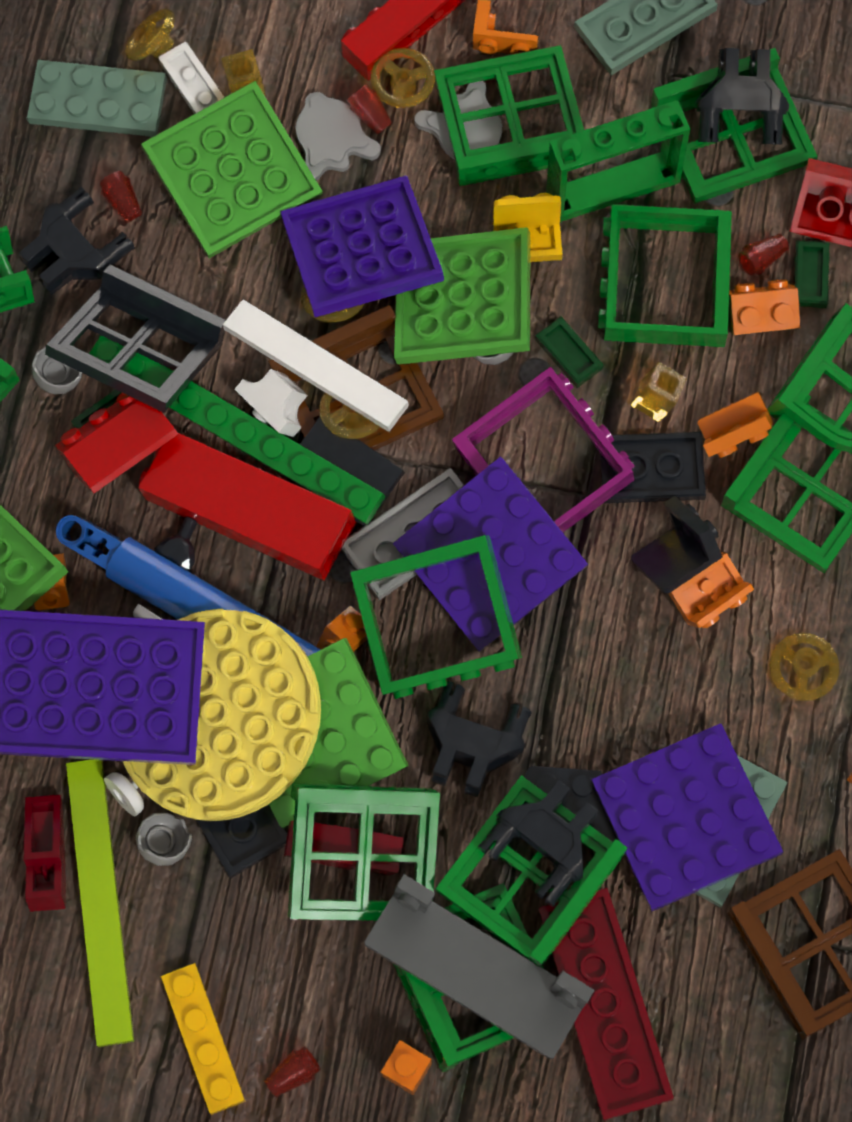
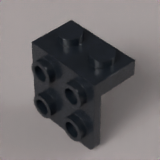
[631,496,723,593]

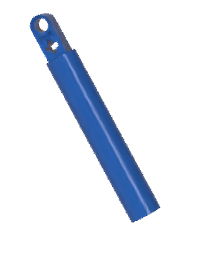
[56,515,321,657]

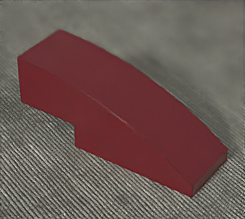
[24,794,66,912]
[284,820,404,876]

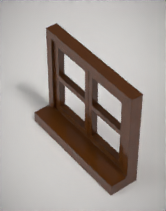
[268,305,444,451]
[728,849,852,1040]

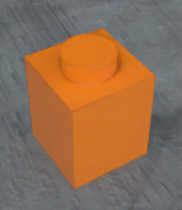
[381,1040,432,1095]

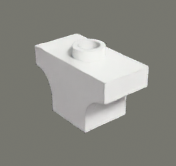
[234,369,308,437]

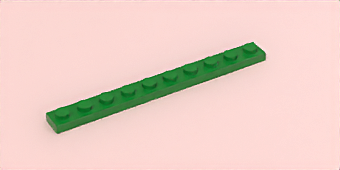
[89,335,385,525]

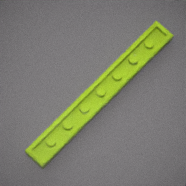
[66,759,134,1047]

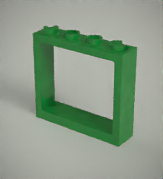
[546,100,690,222]
[598,204,732,347]
[350,535,522,699]

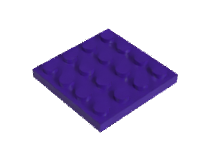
[280,175,444,318]
[393,456,588,652]
[591,723,783,912]

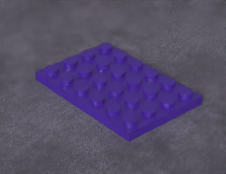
[0,610,205,765]

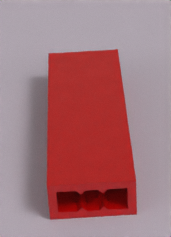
[138,433,356,581]

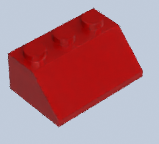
[789,158,852,247]
[55,393,178,493]

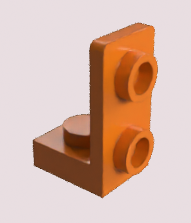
[473,0,538,55]

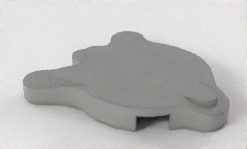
[414,81,502,159]
[296,92,381,181]

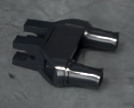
[695,48,789,145]
[19,186,135,295]
[426,681,532,798]
[478,780,598,907]

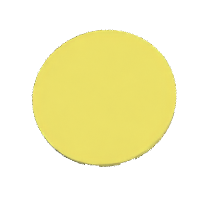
[123,609,321,821]

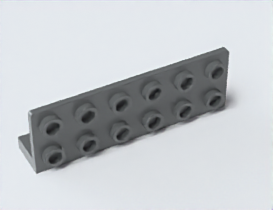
[364,874,594,1059]

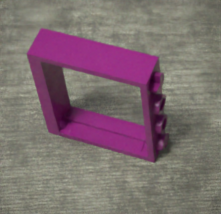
[452,367,635,532]

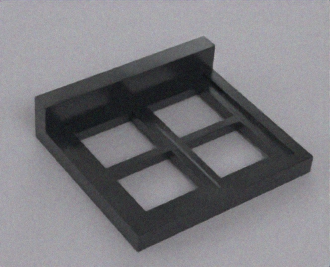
[45,265,226,413]

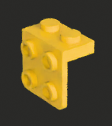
[493,193,563,262]

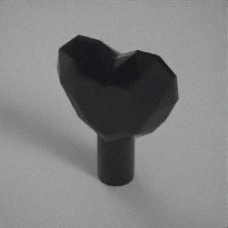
[154,517,198,571]

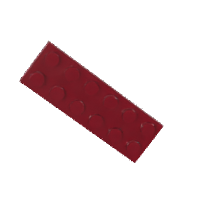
[538,888,674,1121]

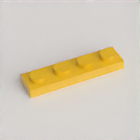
[161,963,245,1115]

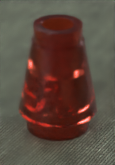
[347,84,393,134]
[100,171,142,223]
[738,233,789,276]
[264,1046,321,1098]

